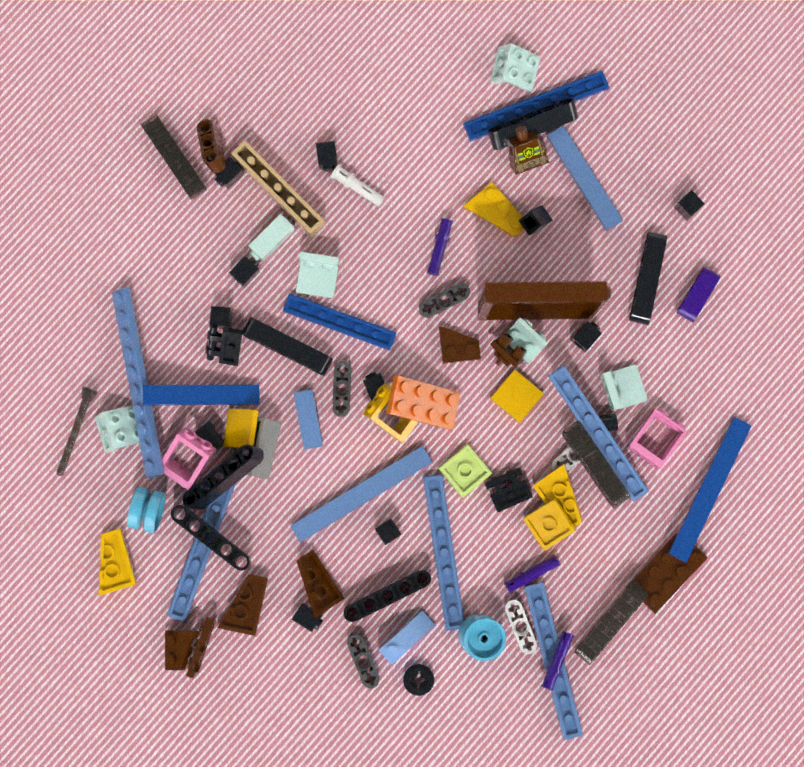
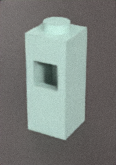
[248,214,295,262]

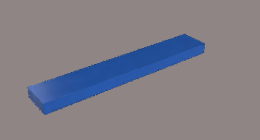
[283,293,397,351]
[142,385,260,406]

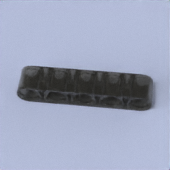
[140,114,207,200]
[561,421,630,509]
[574,580,650,665]

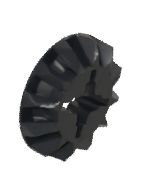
[403,664,434,696]

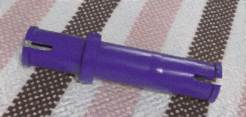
[427,218,453,276]
[504,555,560,593]
[541,631,574,691]

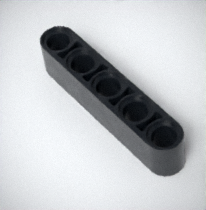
[488,98,579,150]
[629,232,667,325]
[242,317,333,376]
[182,444,264,510]
[171,505,251,570]
[343,570,431,622]

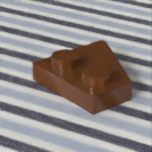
[439,326,481,364]
[165,630,199,671]

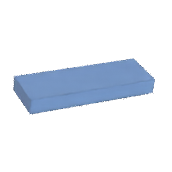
[294,389,323,450]

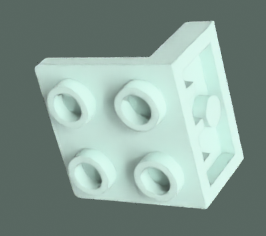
[490,43,540,92]
[296,252,339,298]
[506,317,548,364]
[600,365,648,412]
[95,405,140,454]

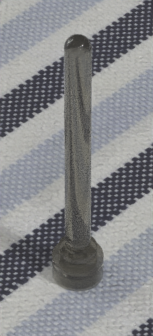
[56,386,98,476]

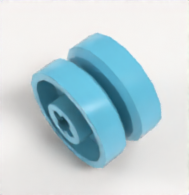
[127,486,166,534]
[458,614,506,661]

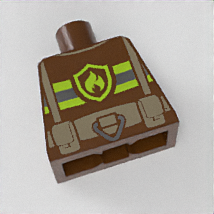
[508,126,550,175]

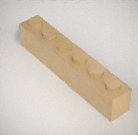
[231,140,325,238]

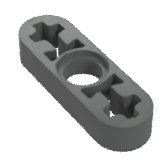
[419,283,470,318]
[332,361,352,417]
[347,634,380,689]

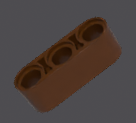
[197,119,226,173]

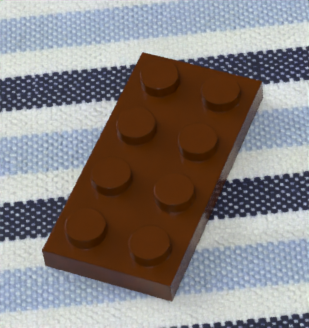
[626,532,708,614]

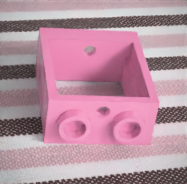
[627,409,687,470]
[162,427,216,490]

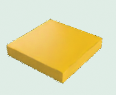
[490,370,544,423]
[223,409,258,448]
[523,498,577,551]

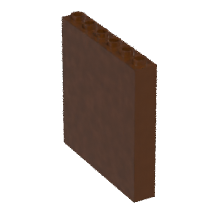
[478,281,611,321]

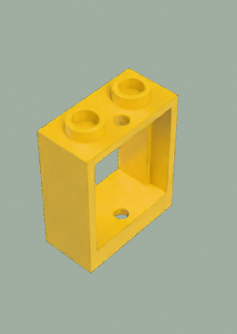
[363,383,418,443]

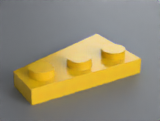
[463,182,524,238]
[533,463,583,527]
[98,529,137,596]

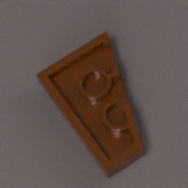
[296,550,345,618]
[217,574,268,636]
[186,617,216,678]

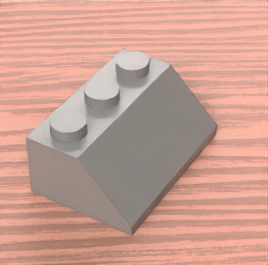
[231,417,282,479]

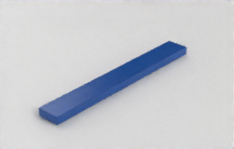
[463,71,610,142]
[668,417,752,563]

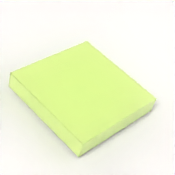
[438,444,492,498]

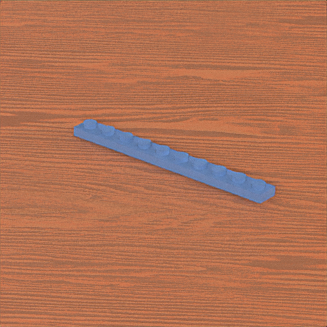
[112,287,164,479]

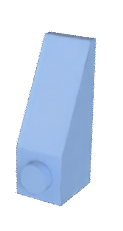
[379,610,435,665]

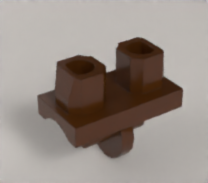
[490,333,527,368]

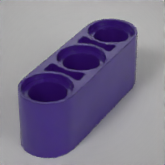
[676,266,721,323]

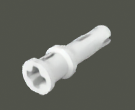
[330,164,385,207]

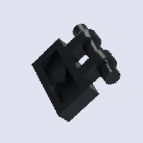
[205,324,243,366]
[484,468,533,513]

